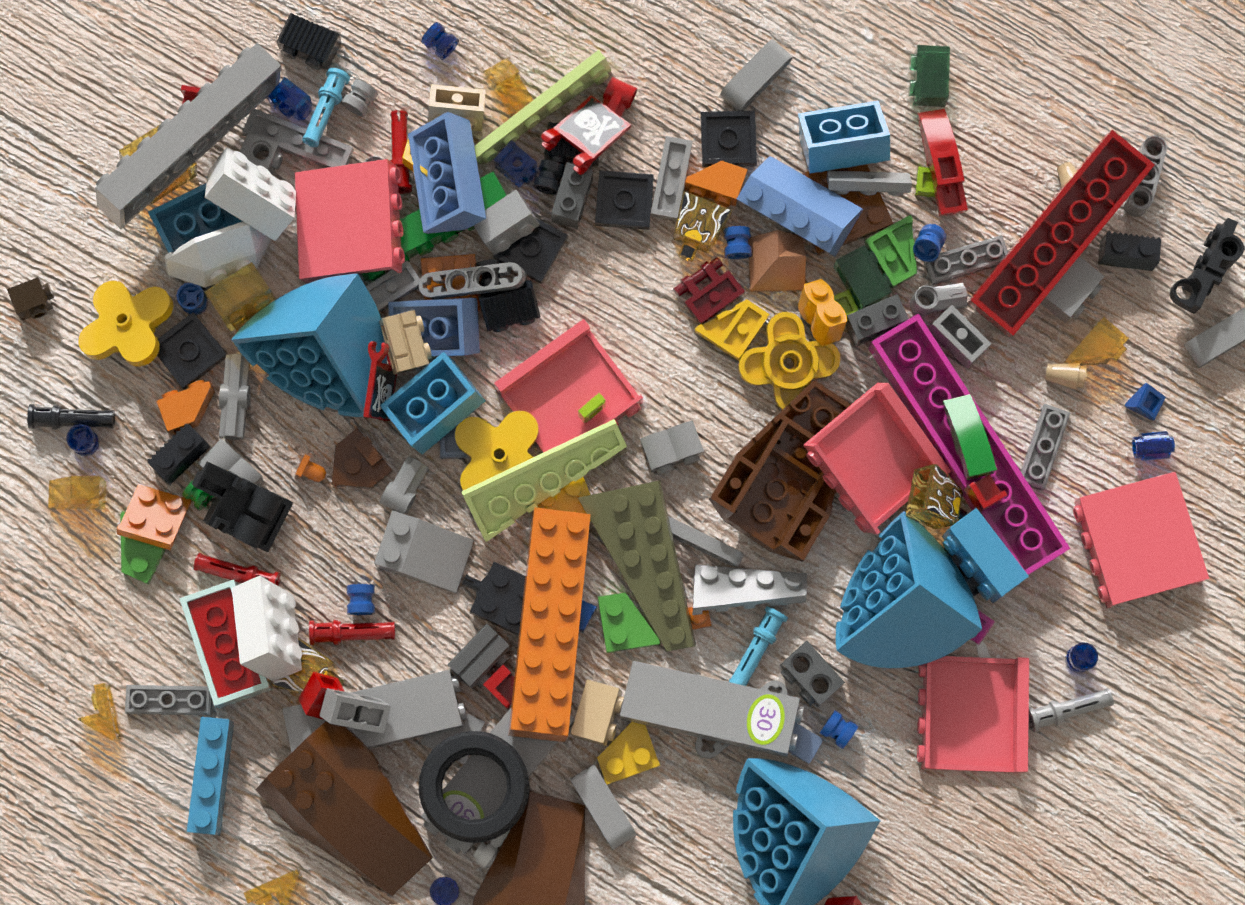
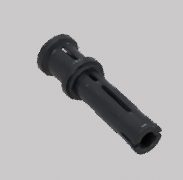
[27,404,115,430]

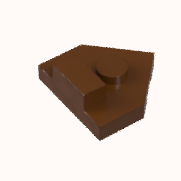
[332,428,393,489]

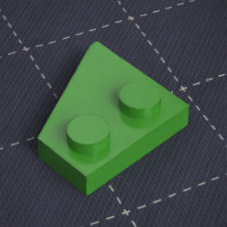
[864,215,917,289]
[120,511,166,585]
[598,592,660,653]

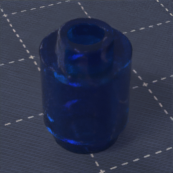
[1132,431,1175,461]

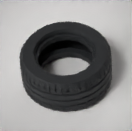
[418,731,530,843]

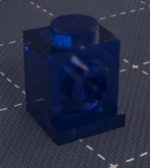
[268,77,313,121]
[494,140,537,188]

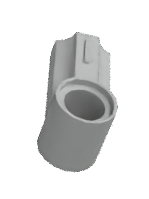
[910,283,968,316]
[380,456,429,515]

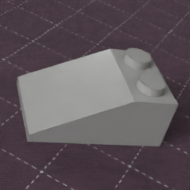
[374,510,474,593]

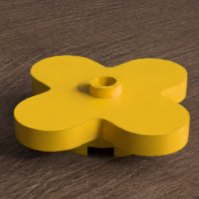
[78,281,174,367]
[738,312,840,410]
[455,411,539,491]

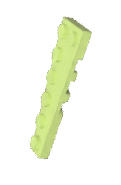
[474,50,612,164]
[462,419,627,542]

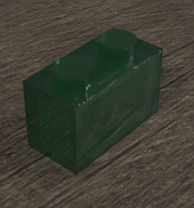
[908,45,950,107]
[833,245,892,310]

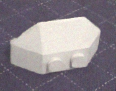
[165,222,271,287]

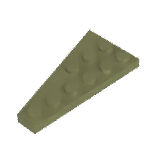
[578,480,696,652]

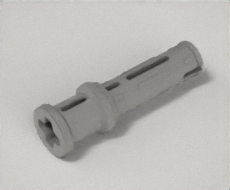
[1028,688,1114,732]

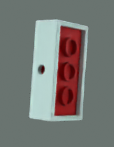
[179,580,273,709]

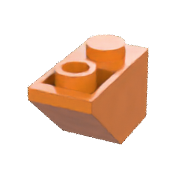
[684,161,748,207]
[157,380,215,436]

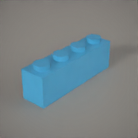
[187,717,234,836]

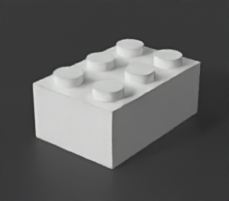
[205,147,296,241]
[232,576,302,681]

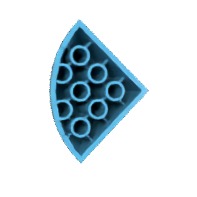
[231,273,387,417]
[835,511,982,668]
[733,758,880,905]

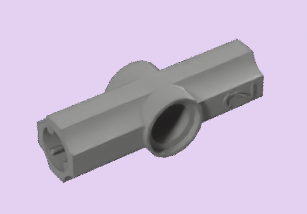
[219,354,251,440]

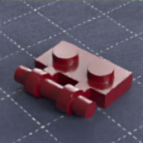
[673,257,745,324]

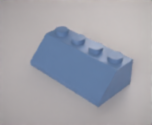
[408,112,486,234]
[737,156,863,257]

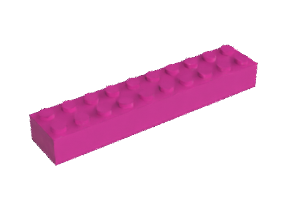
[868,314,1070,575]

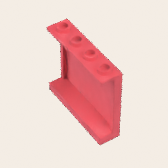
[295,159,405,284]
[494,319,643,453]
[803,383,951,535]
[1073,472,1209,608]
[917,656,1029,773]

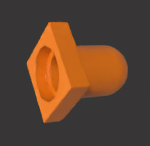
[294,454,326,482]
[688,607,712,630]

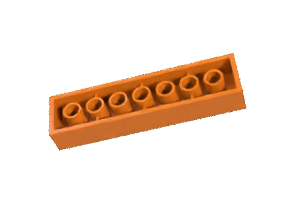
[508,507,591,742]

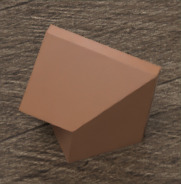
[748,230,806,292]

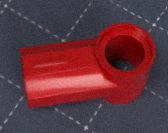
[602,77,637,118]

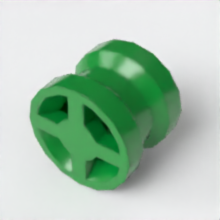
[182,481,214,511]

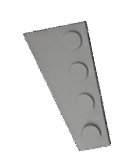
[692,565,807,615]

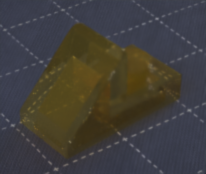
[483,58,533,117]
[78,683,121,741]
[244,869,302,905]

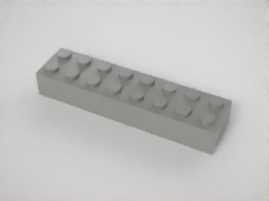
[95,43,281,229]

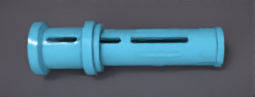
[302,68,350,147]
[728,606,788,686]

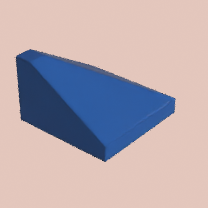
[1125,383,1166,421]

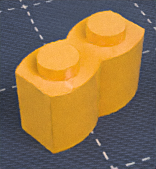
[798,279,847,346]

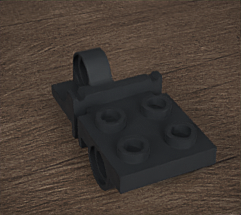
[1170,218,1244,314]
[192,461,293,552]

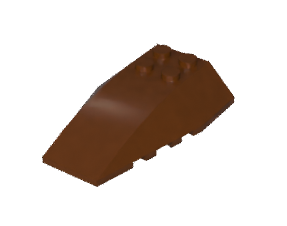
[709,380,851,562]
[255,721,433,896]
[472,791,585,905]

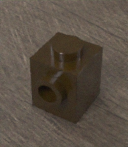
[7,277,54,320]

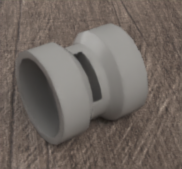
[341,79,378,117]

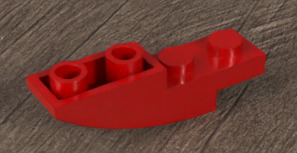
[917,109,968,217]

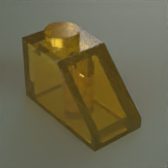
[1063,317,1129,366]
[48,476,106,509]

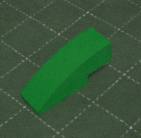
[943,394,997,480]

